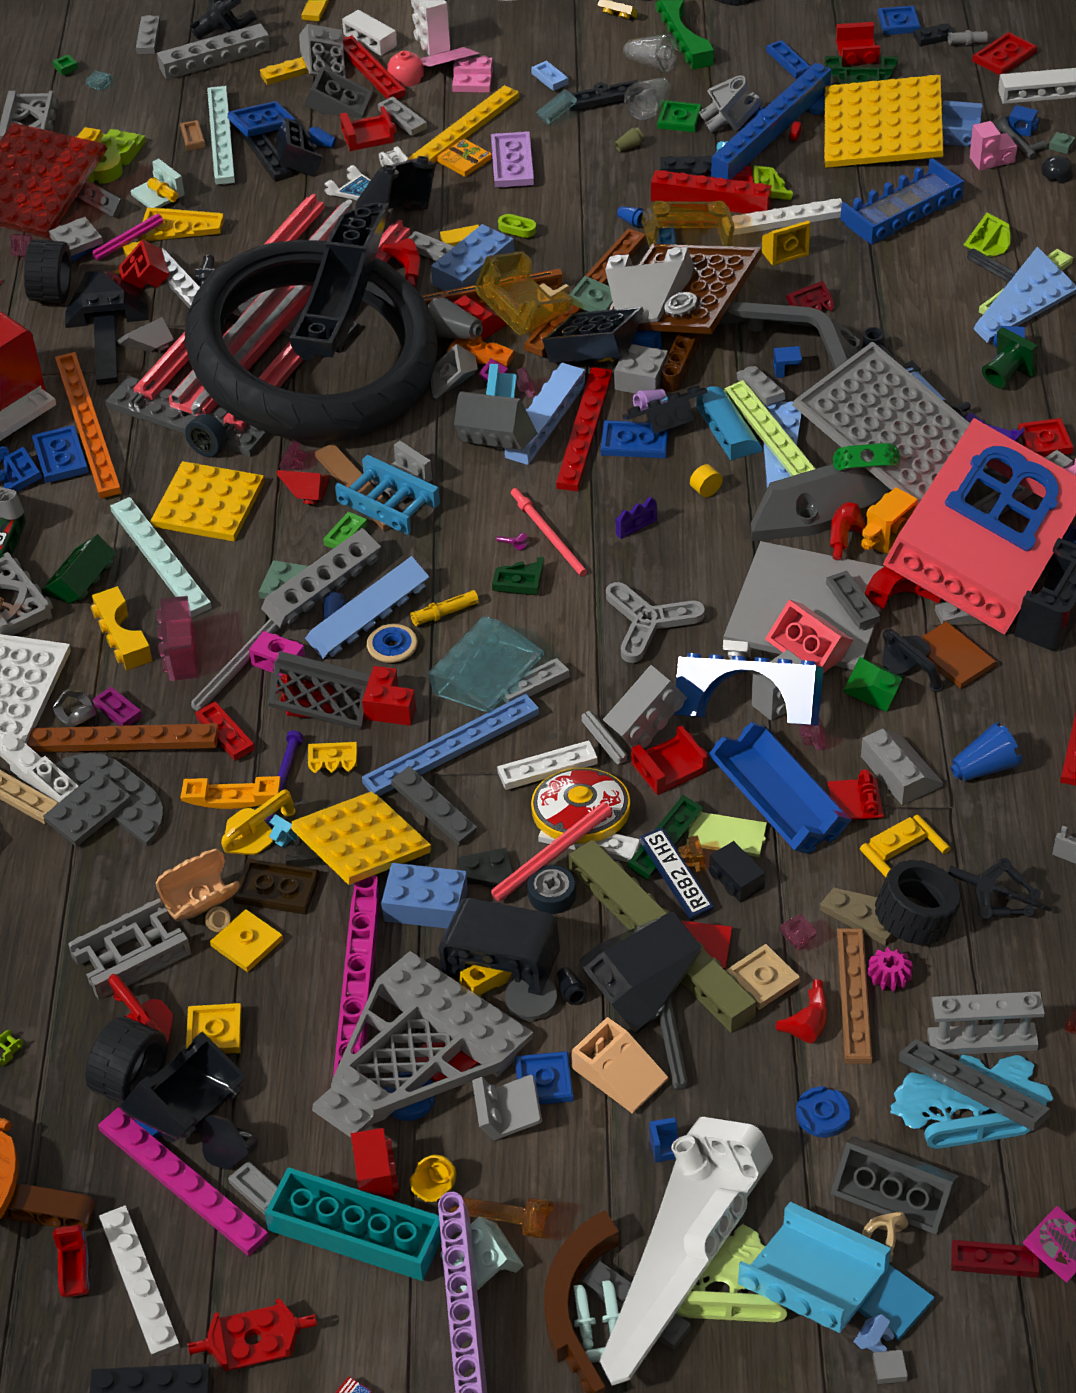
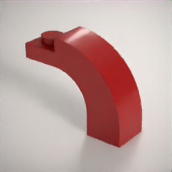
[865,566,942,609]

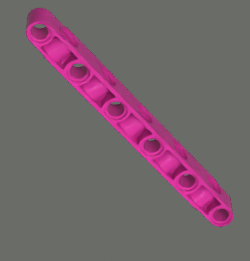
[333,875,380,1077]

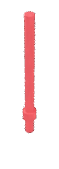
[511,488,587,577]

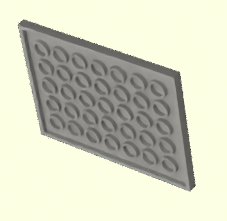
[792,342,990,505]

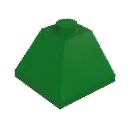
[843,657,903,712]

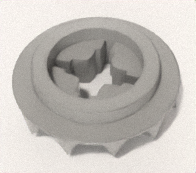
[664,292,698,318]

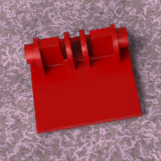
[827,769,884,820]

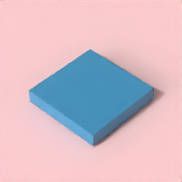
[857,1264,934,1341]

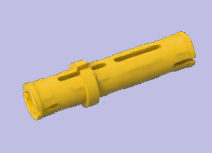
[410,590,479,627]

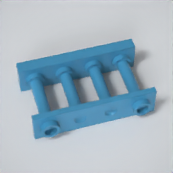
[335,455,440,535]

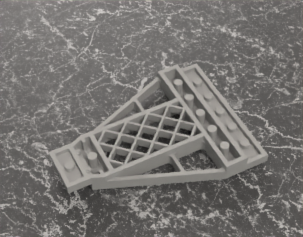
[312,951,533,1138]

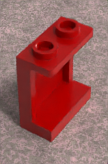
[340,106,397,151]
[631,725,709,795]

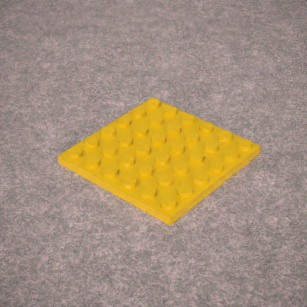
[825,75,943,168]

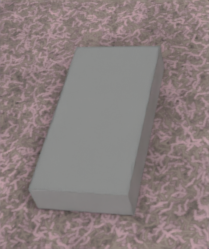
[228,1161,278,1215]

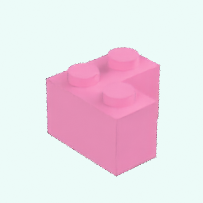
[970,121,1017,171]

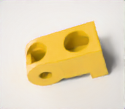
[460,965,512,997]

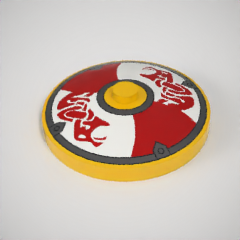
[531,768,630,844]

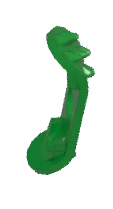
[833,443,900,471]

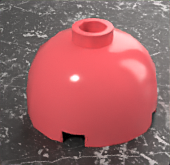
[387,51,425,87]

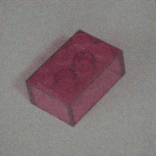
[156,596,198,681]

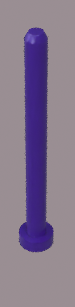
[264,730,304,827]

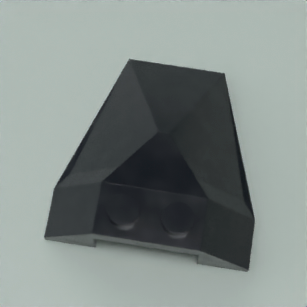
[65,268,148,328]

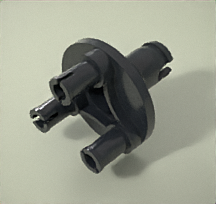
[189,0,257,40]

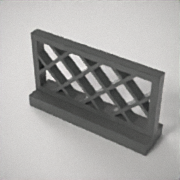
[267,651,370,730]

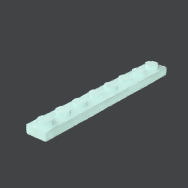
[207,86,235,185]
[110,497,212,618]

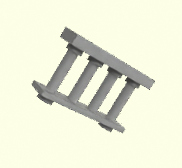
[927,991,1044,1055]

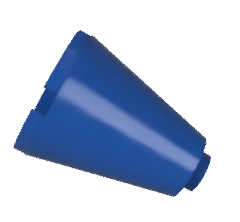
[950,721,1023,781]

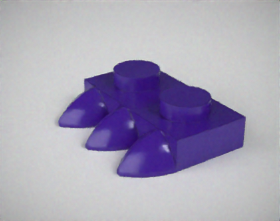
[616,497,657,539]

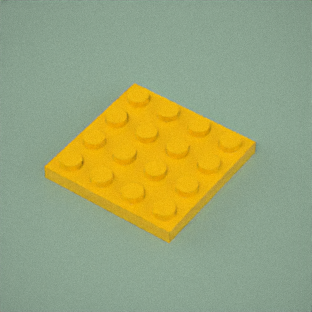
[150,461,265,542]
[291,792,431,885]

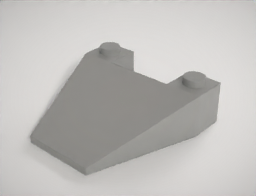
[605,247,694,323]

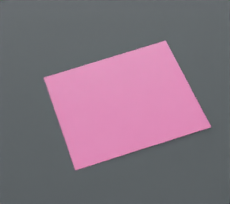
[420,47,479,66]

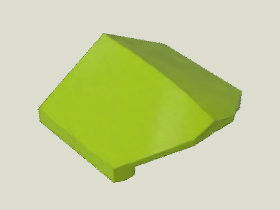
[964,213,1011,257]

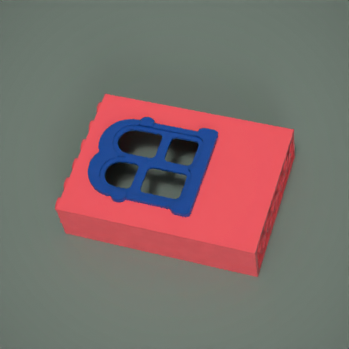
[883,418,1076,635]

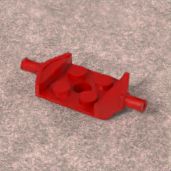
[188,1298,317,1371]

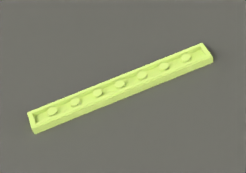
[724,380,815,476]

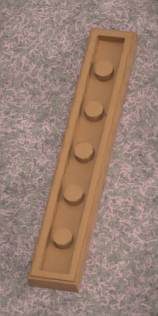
[315,443,394,531]
[837,928,872,1064]

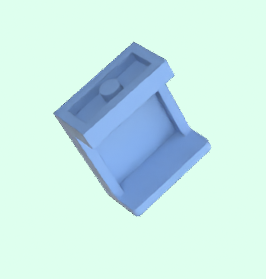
[942,100,982,147]

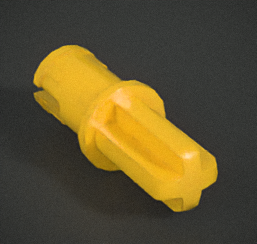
[147,177,179,202]

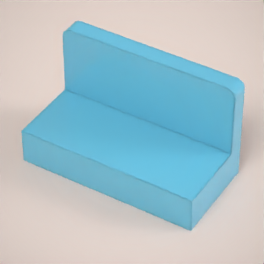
[486,364,517,398]

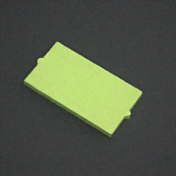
[687,812,767,857]

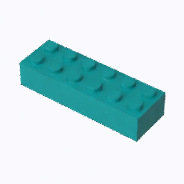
[264,1167,441,1281]

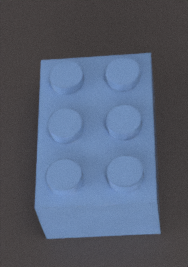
[381,863,468,929]

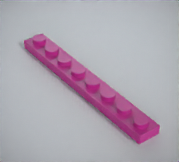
[98,1108,269,1257]

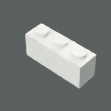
[342,10,397,56]

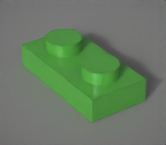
[323,512,367,549]

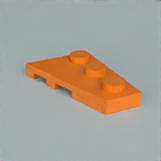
[447,337,514,367]

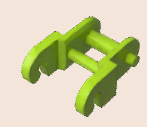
[0,1030,23,1066]

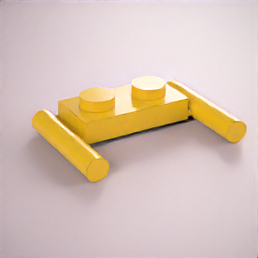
[860,814,951,878]

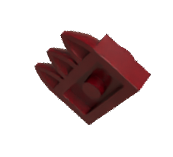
[786,281,834,311]

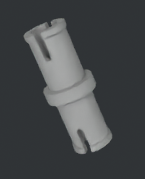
[948,30,988,46]

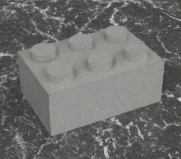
[603,665,687,748]

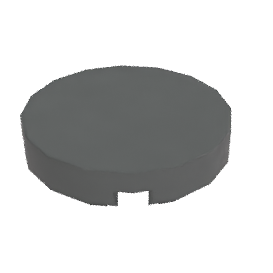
[505,979,557,1022]

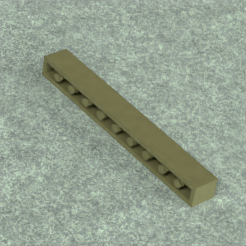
[569,839,756,1033]

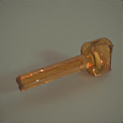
[449,1198,554,1239]

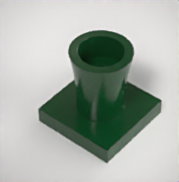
[982,327,1037,389]

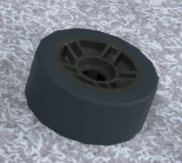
[185,413,228,457]

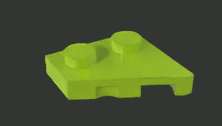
[752,165,793,200]

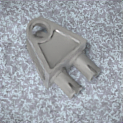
[699,75,761,133]

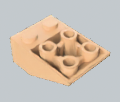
[572,1017,668,1114]

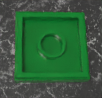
[657,100,702,133]

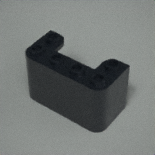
[1014,538,1076,650]
[438,898,560,995]

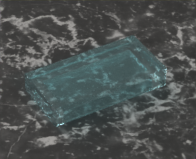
[536,89,577,125]

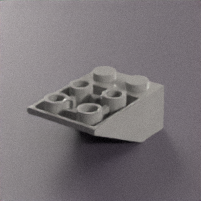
[299,24,345,77]

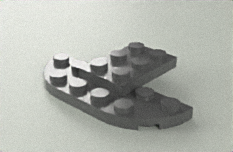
[43,753,164,847]

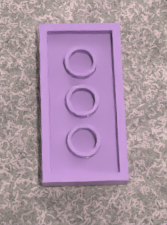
[491,132,534,188]

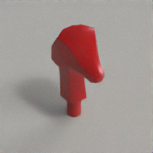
[382,239,420,287]
[830,502,866,560]
[775,979,827,1044]

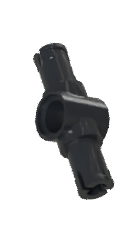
[195,255,216,287]

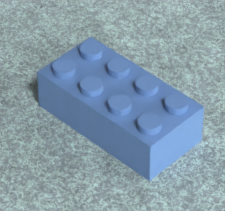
[431,224,515,291]

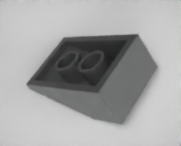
[304,66,372,118]

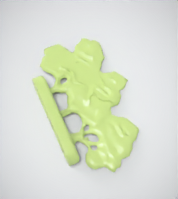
[676,1224,787,1322]

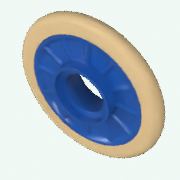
[367,624,418,663]

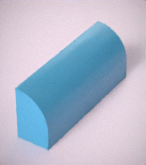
[696,386,762,461]

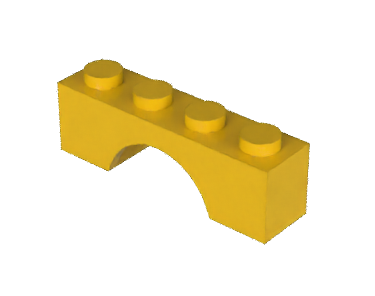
[91,586,152,671]

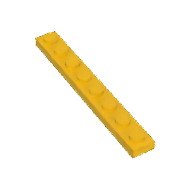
[408,85,519,163]

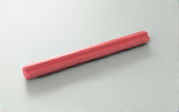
[491,802,612,902]

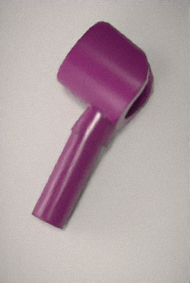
[496,533,529,550]

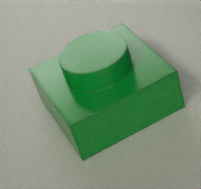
[52,54,79,75]

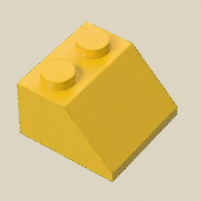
[762,220,811,266]

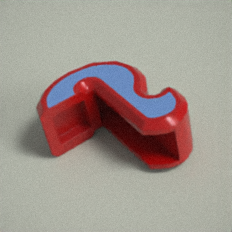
[53,1224,90,1298]

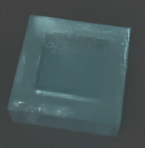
[85,70,112,90]

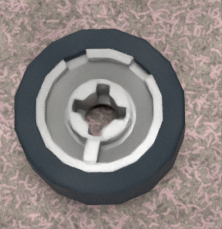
[527,865,576,914]

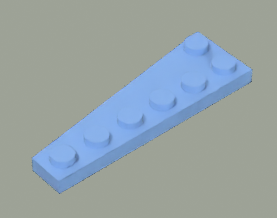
[761,401,802,488]

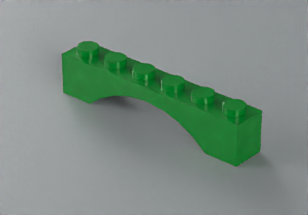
[655,0,714,70]

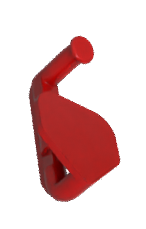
[108,974,173,1047]

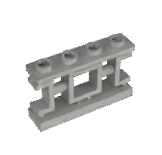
[68,898,191,1000]

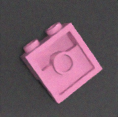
[452,55,493,92]

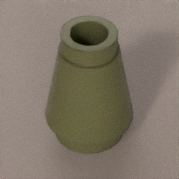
[614,127,644,152]

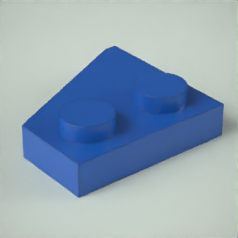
[4,447,43,492]

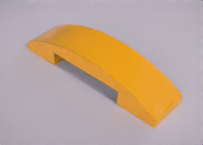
[181,776,281,809]

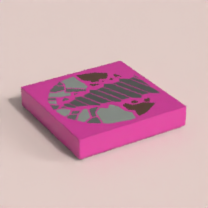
[1023,1206,1076,1283]

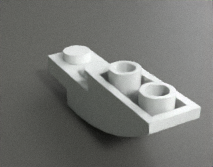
[0,731,79,802]

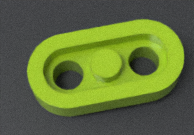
[498,214,536,238]

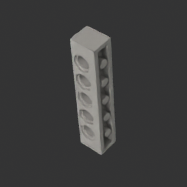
[157,24,270,80]
[261,528,381,628]

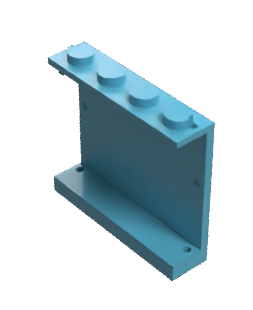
[738,1202,891,1333]

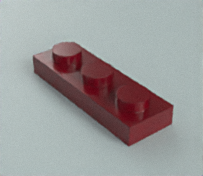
[951,1240,1039,1278]

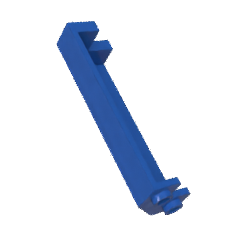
[708,722,852,854]

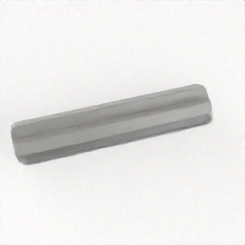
[581,711,627,765]

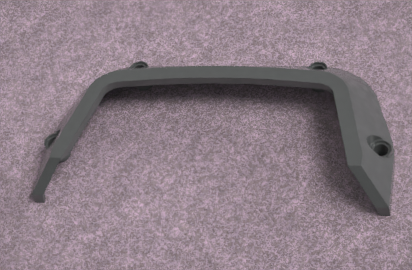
[718,302,892,541]

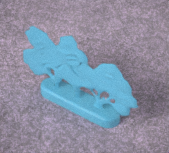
[890,1054,1053,1149]

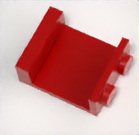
[835,22,880,66]

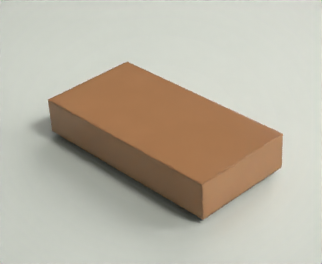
[180,120,206,151]

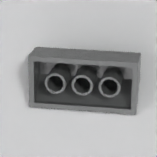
[454,392,538,450]
[830,1136,959,1235]

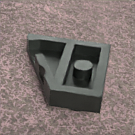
[457,848,516,891]

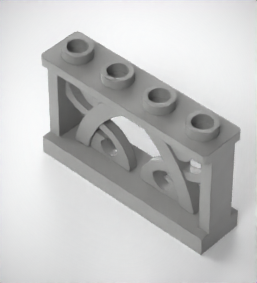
[0,91,58,152]
[0,552,53,636]

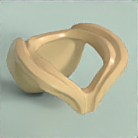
[862,1212,908,1262]

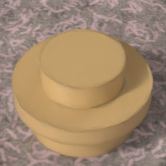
[205,906,231,932]

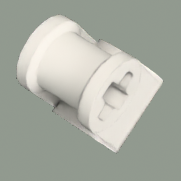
[379,147,408,167]

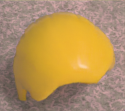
[410,1155,456,1202]

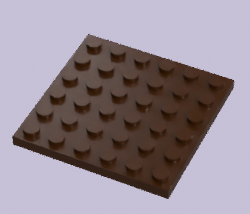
[608,244,762,334]

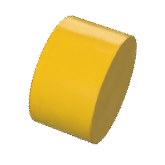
[690,464,723,497]

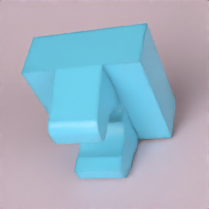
[269,814,300,848]

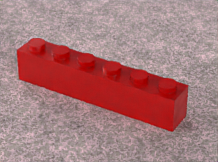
[651,170,772,214]

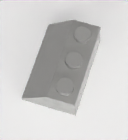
[861,729,943,805]

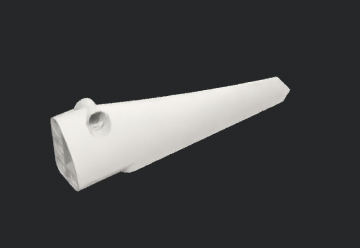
[600,1117,773,1385]

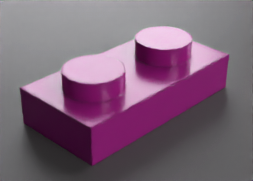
[93,687,142,726]

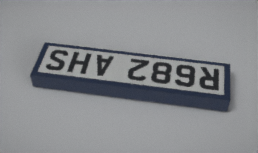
[639,827,714,920]

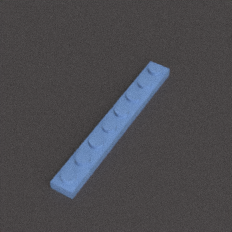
[362,694,539,796]

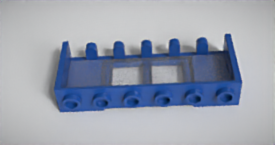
[840,158,964,245]

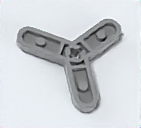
[606,582,704,663]

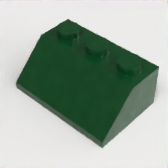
[41,534,116,604]

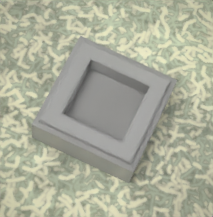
[872,1350,908,1384]

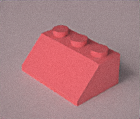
[765,600,853,673]

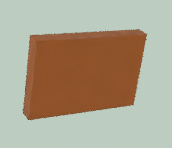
[921,621,996,689]

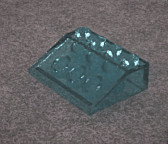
[428,615,544,713]

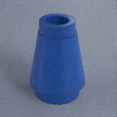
[308,126,337,148]
[617,206,647,228]

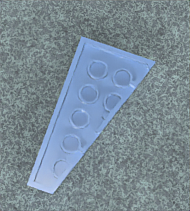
[974,247,1076,343]

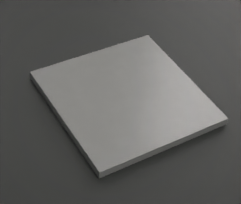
[723,541,883,670]

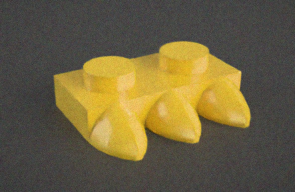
[308,742,358,774]

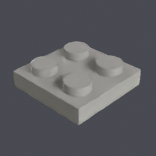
[49,217,103,256]

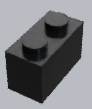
[709,841,765,903]

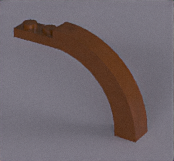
[544,1210,619,1393]

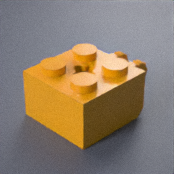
[861,487,918,554]

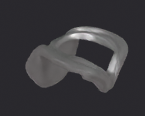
[53,689,96,727]

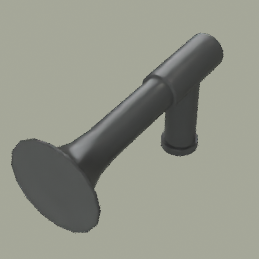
[994,116,1047,160]

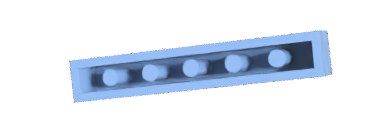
[504,363,585,465]
[305,556,429,659]

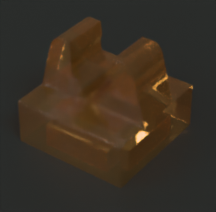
[678,835,706,872]

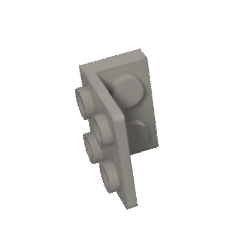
[371,441,432,502]
[472,1075,542,1141]

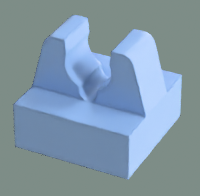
[854,1314,894,1352]

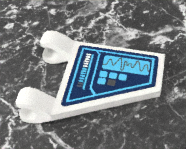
[325,165,371,200]

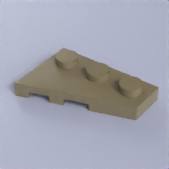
[820,888,893,946]

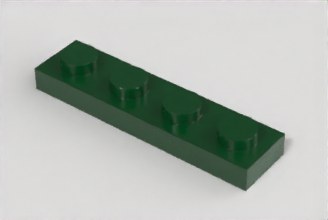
[627,795,703,880]

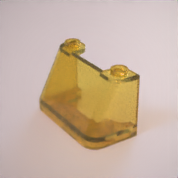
[476,251,573,335]

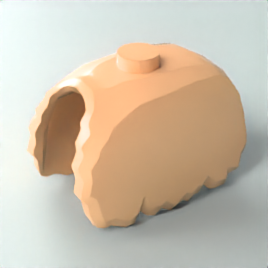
[156,849,240,922]

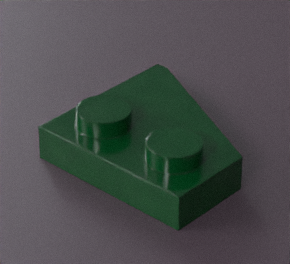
[492,557,544,595]

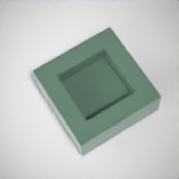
[1049,132,1075,154]

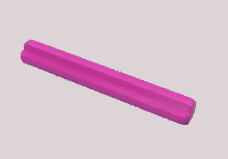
[92,213,164,261]

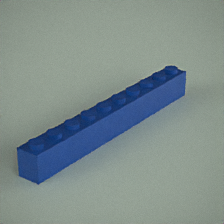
[711,63,832,180]

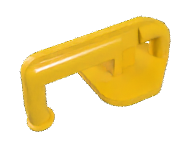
[221,789,295,855]

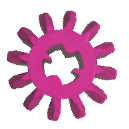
[868,946,913,992]

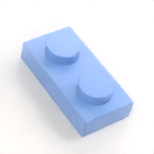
[531,61,568,91]

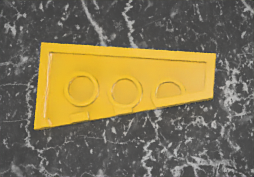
[138,207,225,241]

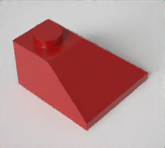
[277,470,330,504]

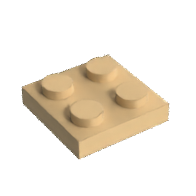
[726,944,800,1010]

